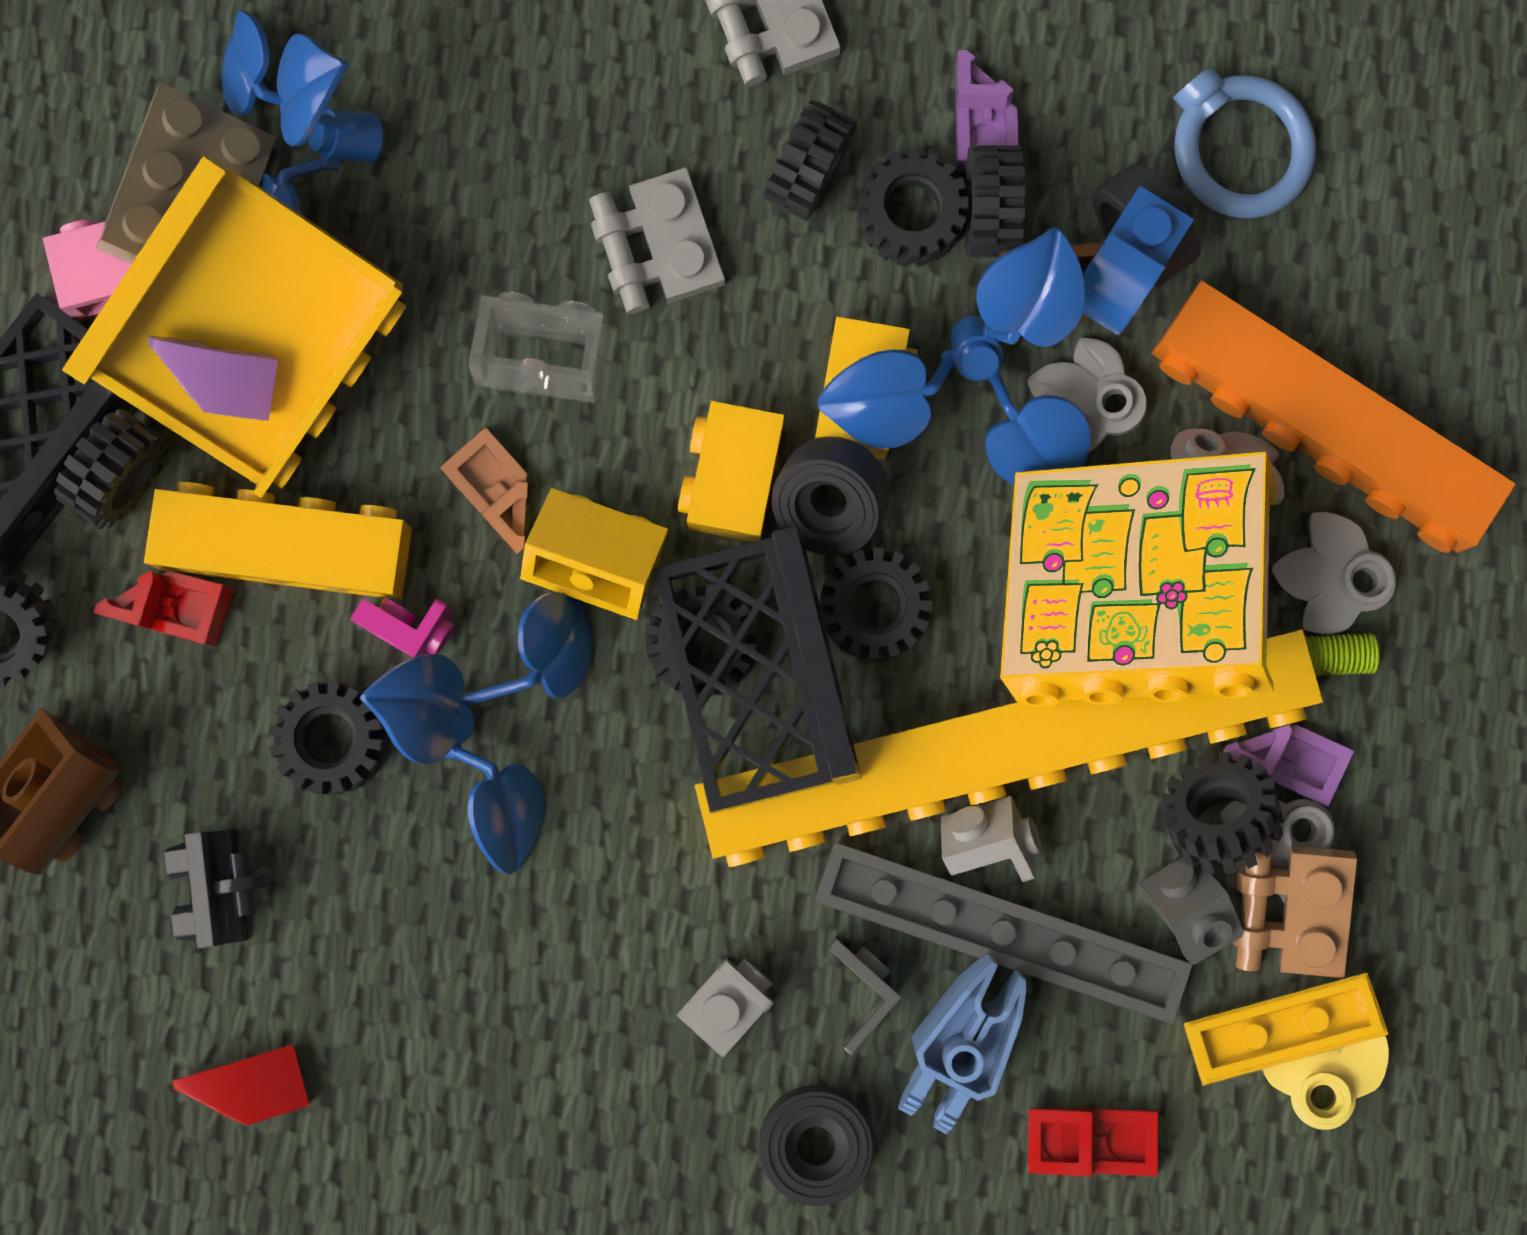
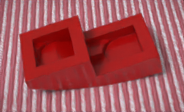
[1028,1107,1159,1177]

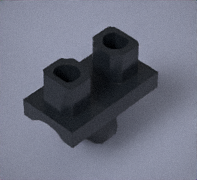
[164,829,269,948]

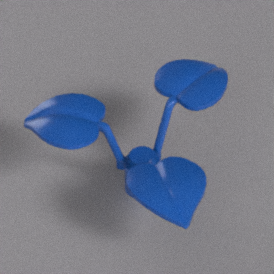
[222,11,383,214]
[817,227,1090,485]
[360,593,592,875]

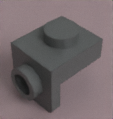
[1138,856,1244,965]

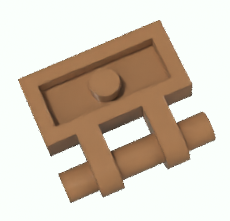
[1233,845,1357,978]

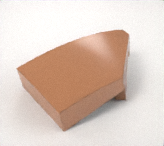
[439,427,528,554]

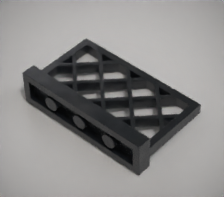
[0,292,139,576]
[654,526,863,814]

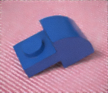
[1082,186,1194,335]

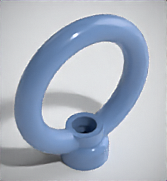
[1173,66,1316,219]

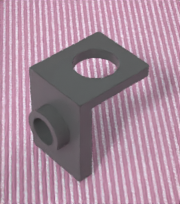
[827,937,901,1055]

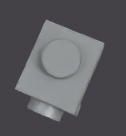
[941,796,1042,882]

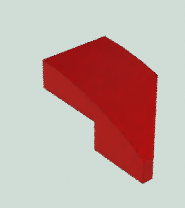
[93,571,234,648]
[171,1045,310,1126]

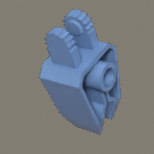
[898,954,1026,1134]

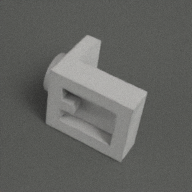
[677,958,774,1057]

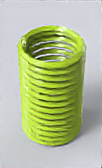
[1305,632,1380,676]

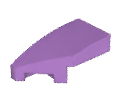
[956,50,1019,173]
[148,335,278,421]
[1223,724,1354,809]

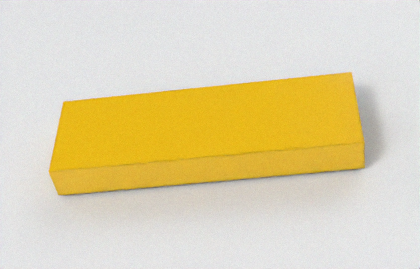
[1184,973,1388,1086]

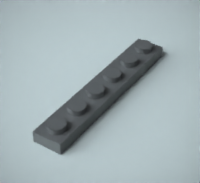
[814,842,1192,1024]

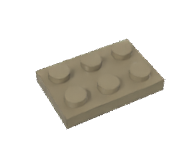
[95,83,276,264]

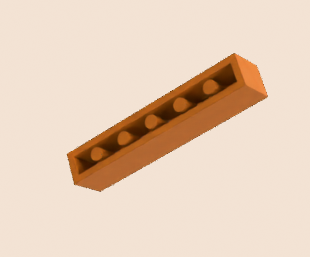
[1151,280,1516,553]

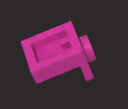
[350,598,455,658]

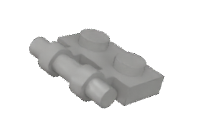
[705,0,840,86]
[589,167,725,314]

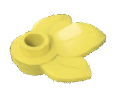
[1263,1036,1389,1130]

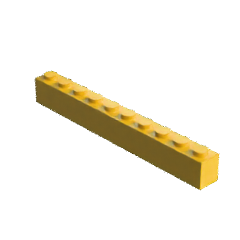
[695,630,1323,867]

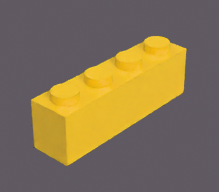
[144,482,412,600]

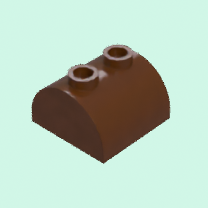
[0,707,121,875]

